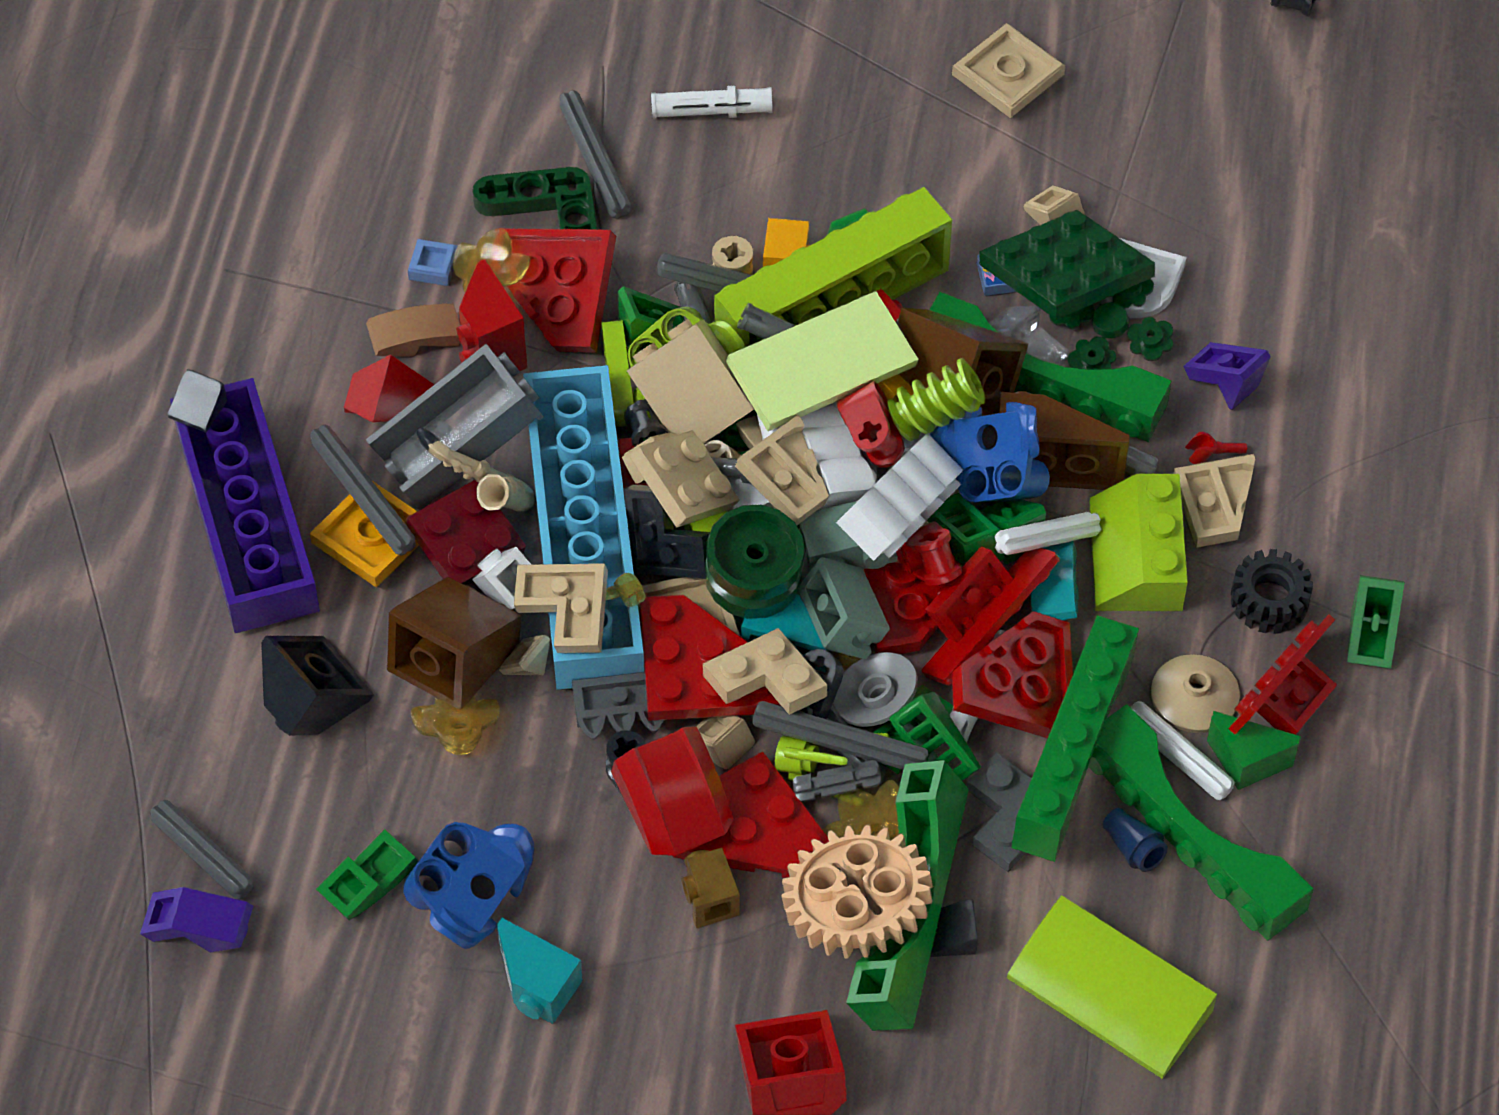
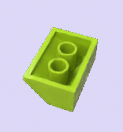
[1089,474,1188,611]

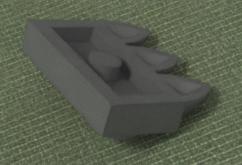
[572,672,664,740]

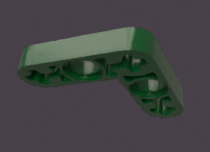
[472,167,597,229]

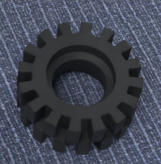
[1230,549,1313,634]

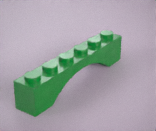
[929,292,1172,442]
[1011,615,1139,862]
[1088,704,1314,941]
[846,760,969,1031]

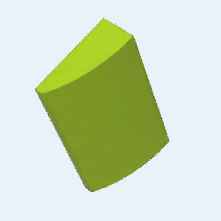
[1007,895,1217,1079]

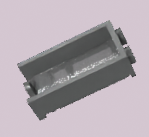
[365,344,544,510]

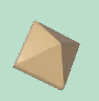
[499,635,550,676]

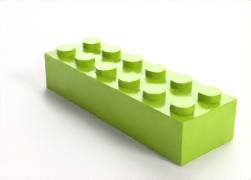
[714,187,952,347]

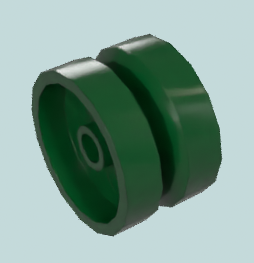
[705,505,804,619]

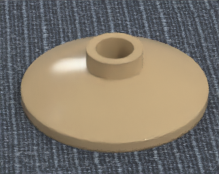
[1151,654,1240,733]

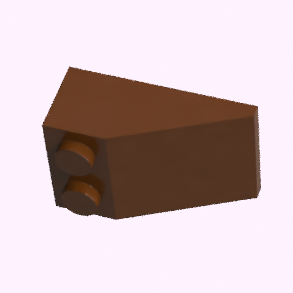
[996,391,1130,490]

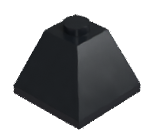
[261,635,374,736]

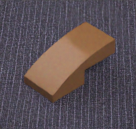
[366,304,460,356]

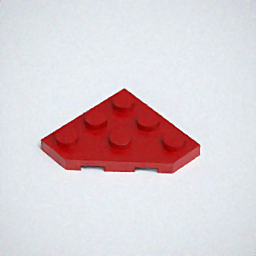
[491,228,616,353]
[863,556,962,654]
[640,595,781,721]
[952,611,1073,738]
[673,751,829,878]

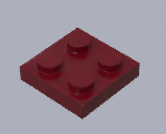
[405,480,526,585]

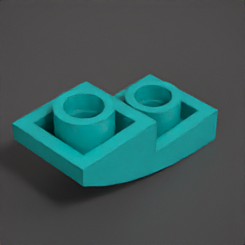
[1031,541,1079,621]

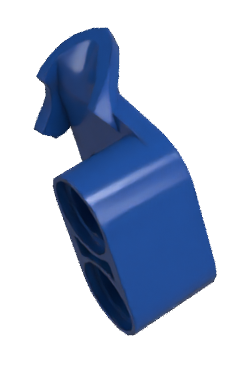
[929,402,1050,503]
[404,822,535,949]

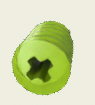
[888,358,985,441]

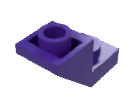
[140,887,253,953]

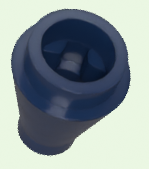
[1102,808,1168,872]

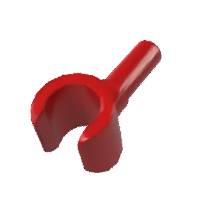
[1185,432,1247,464]

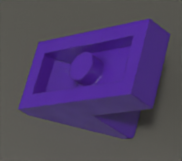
[1183,342,1271,410]

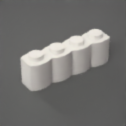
[800,401,878,510]
[836,433,963,561]

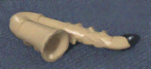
[416,428,535,512]

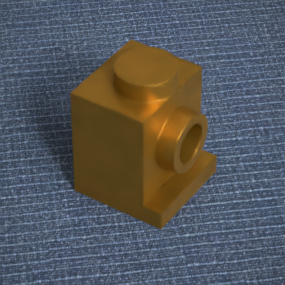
[681,848,740,929]

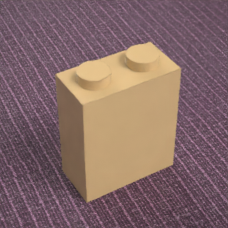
[627,319,754,443]

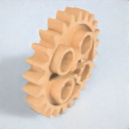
[781,825,933,958]

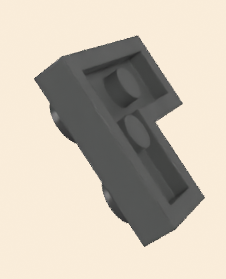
[967,752,1032,872]

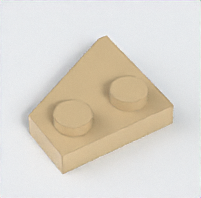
[735,415,829,525]
[1173,454,1255,548]

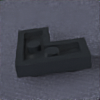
[624,485,710,579]

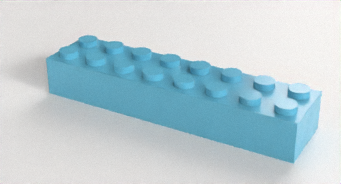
[523,365,644,690]

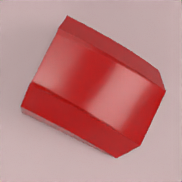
[611,726,734,856]
[735,1010,847,1115]

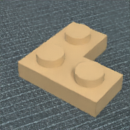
[514,563,608,653]
[703,628,827,715]

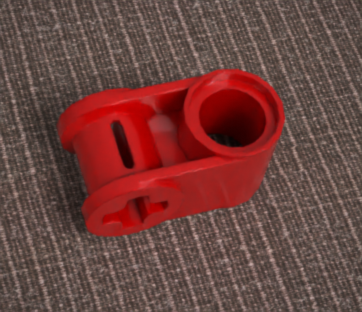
[836,381,905,468]
[896,521,963,586]

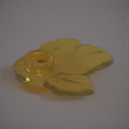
[453,228,531,293]
[410,696,500,755]
[822,780,899,841]

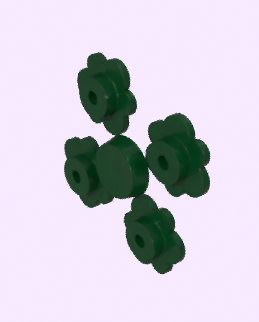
[1049,278,1173,370]

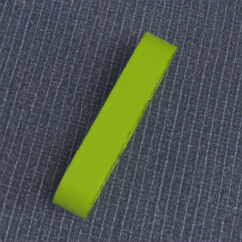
[601,320,634,427]

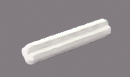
[995,512,1101,555]
[1131,701,1235,801]

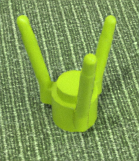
[775,733,890,808]

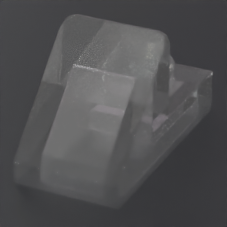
[989,306,1069,366]

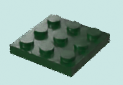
[979,210,1155,320]

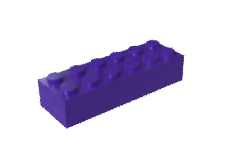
[170,378,320,634]

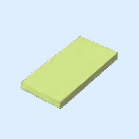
[726,291,918,431]

